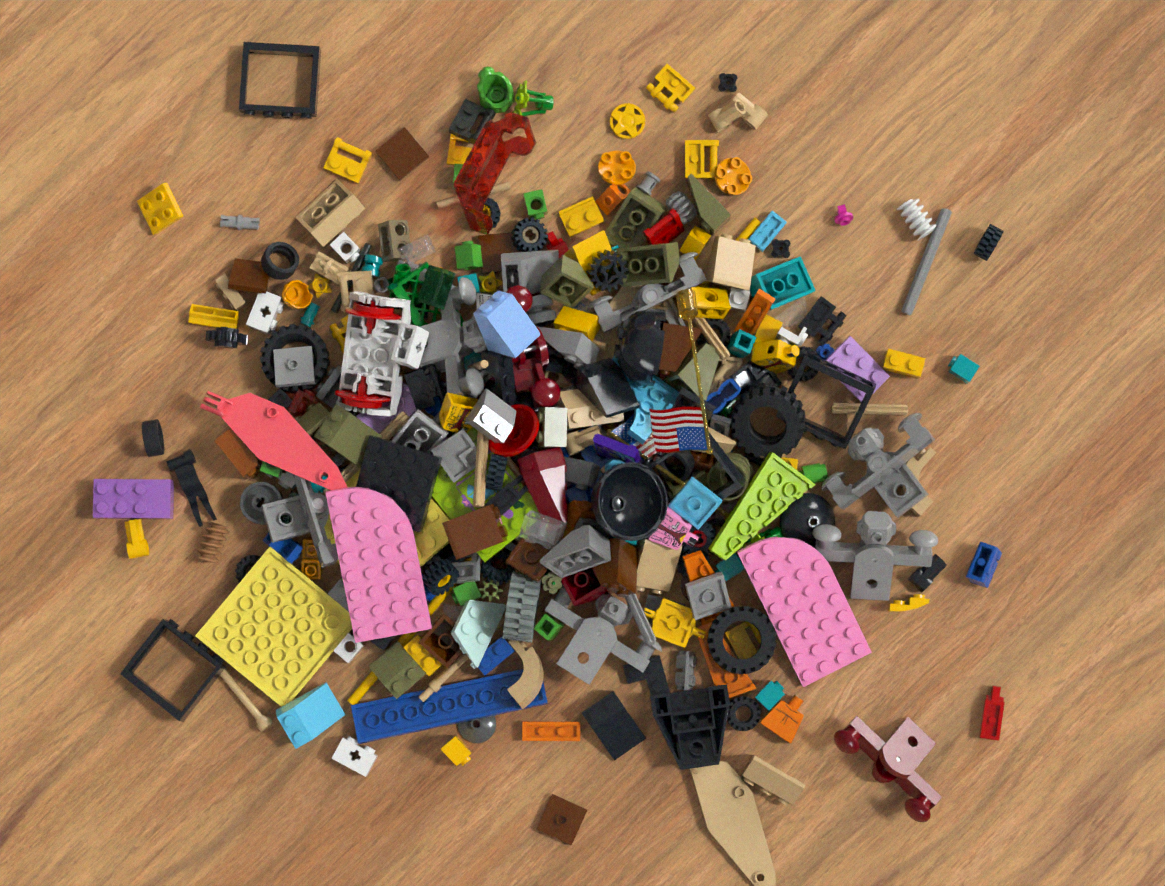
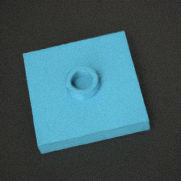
[668,477,723,530]

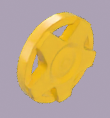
[610,103,645,139]

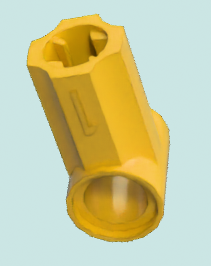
[125,519,149,559]

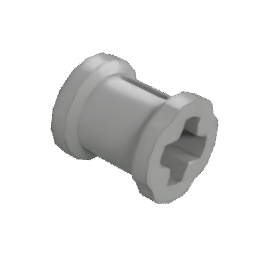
[636,171,661,196]

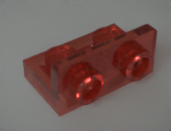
[288,389,319,416]

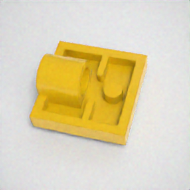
[137,183,184,235]

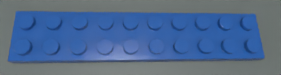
[351,669,548,744]

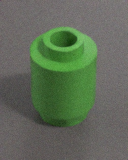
[799,463,828,483]

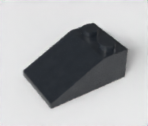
[576,358,640,418]
[582,691,646,761]

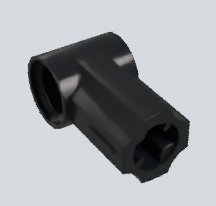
[908,554,947,593]

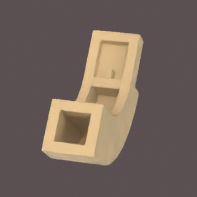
[900,447,936,517]
[507,640,544,709]

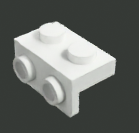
[775,327,808,346]

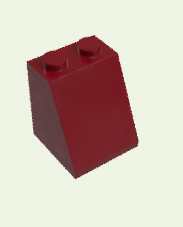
[561,567,613,606]

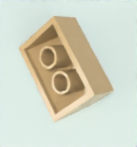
[295,179,365,247]
[558,389,624,430]
[742,755,806,806]

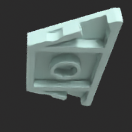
[451,600,506,669]

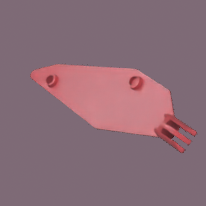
[200,391,348,490]

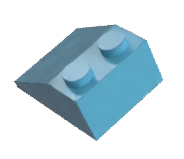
[276,682,345,749]

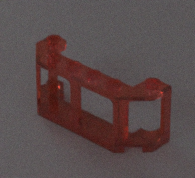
[453,113,536,235]

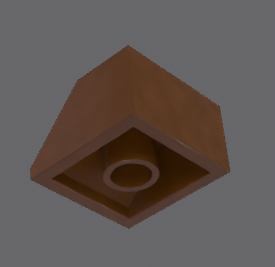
[418,614,462,668]

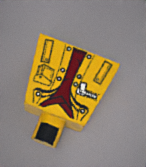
[751,340,799,374]
[439,392,478,438]

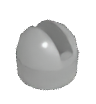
[373,277,389,293]

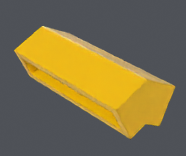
[188,304,239,329]

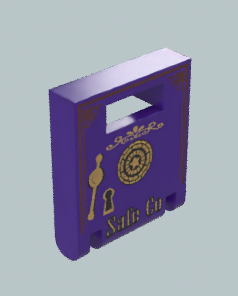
[593,434,641,464]

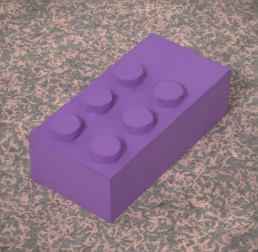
[93,479,174,519]

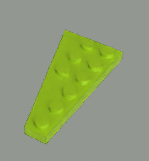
[708,452,816,560]

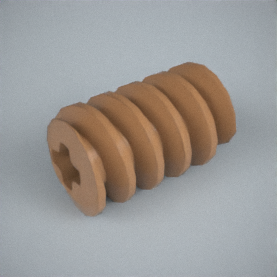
[195,520,230,563]

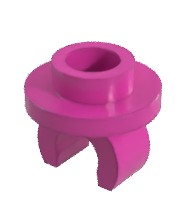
[834,204,854,226]

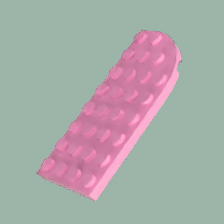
[326,487,432,643]
[737,537,872,687]

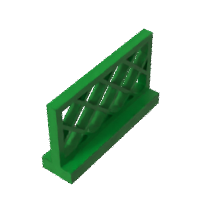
[387,262,465,348]

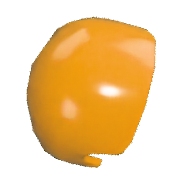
[282,280,313,309]

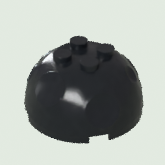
[614,309,666,386]
[591,462,668,541]

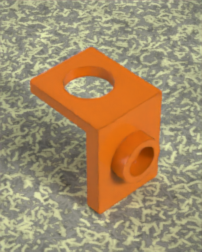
[595,184,631,215]

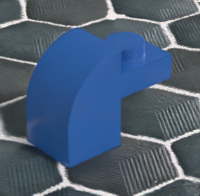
[263,532,303,564]

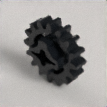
[586,249,628,292]
[205,327,248,349]

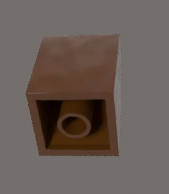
[658,322,702,375]
[442,504,508,560]
[594,538,638,598]

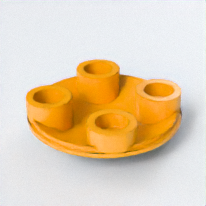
[598,151,636,185]
[715,157,752,195]

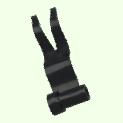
[166,449,217,527]

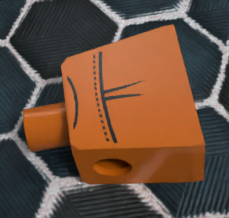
[759,695,804,744]

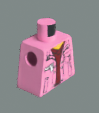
[648,503,699,550]

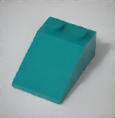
[749,256,816,312]

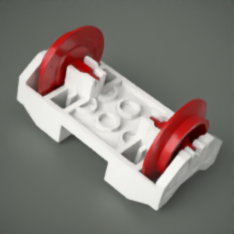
[334,291,411,416]

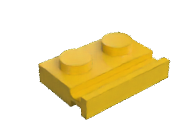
[558,196,604,237]

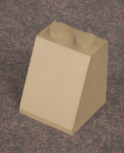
[705,234,756,291]
[633,539,682,594]

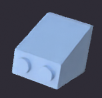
[473,291,540,358]

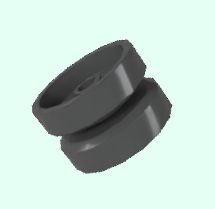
[526,294,557,327]
[240,482,284,525]

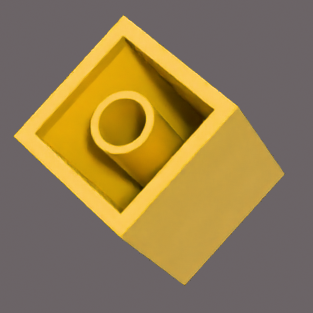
[564,230,618,296]

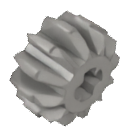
[666,191,697,224]

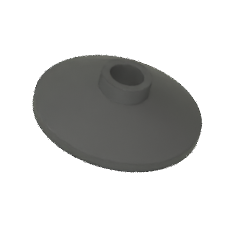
[458,716,496,743]

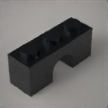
[481,349,518,406]

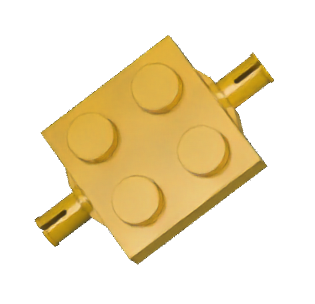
[644,598,706,648]

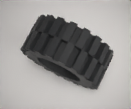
[260,324,330,394]
[707,606,776,674]

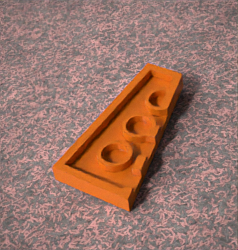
[682,550,735,625]
[696,622,757,698]

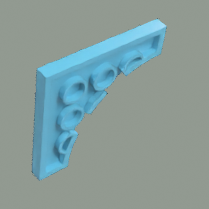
[612,356,679,445]

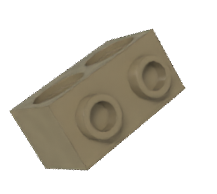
[378,220,412,262]

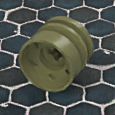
[707,453,753,501]

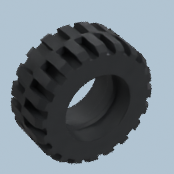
[730,383,806,460]

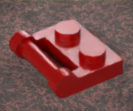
[643,208,685,245]

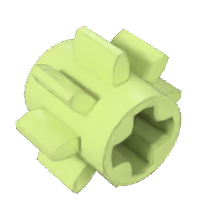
[479,580,503,602]

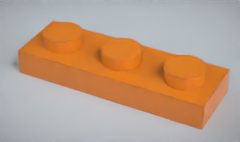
[734,289,775,336]
[522,721,580,741]

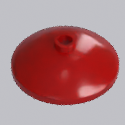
[488,404,539,457]

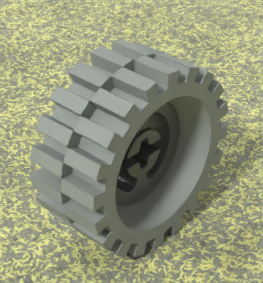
[503,571,541,643]

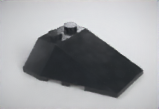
[650,684,730,770]

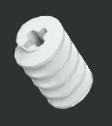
[897,199,937,241]

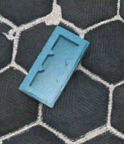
[748,210,787,252]

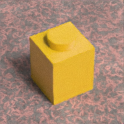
[679,226,711,261]

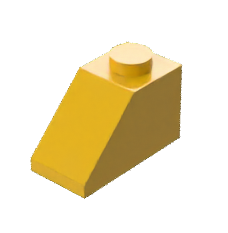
[441,736,472,766]

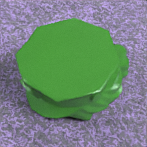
[477,66,515,113]

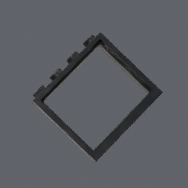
[239,42,321,120]
[776,351,876,449]
[642,427,746,503]
[120,619,226,722]

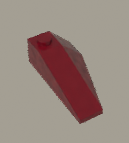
[518,447,567,534]

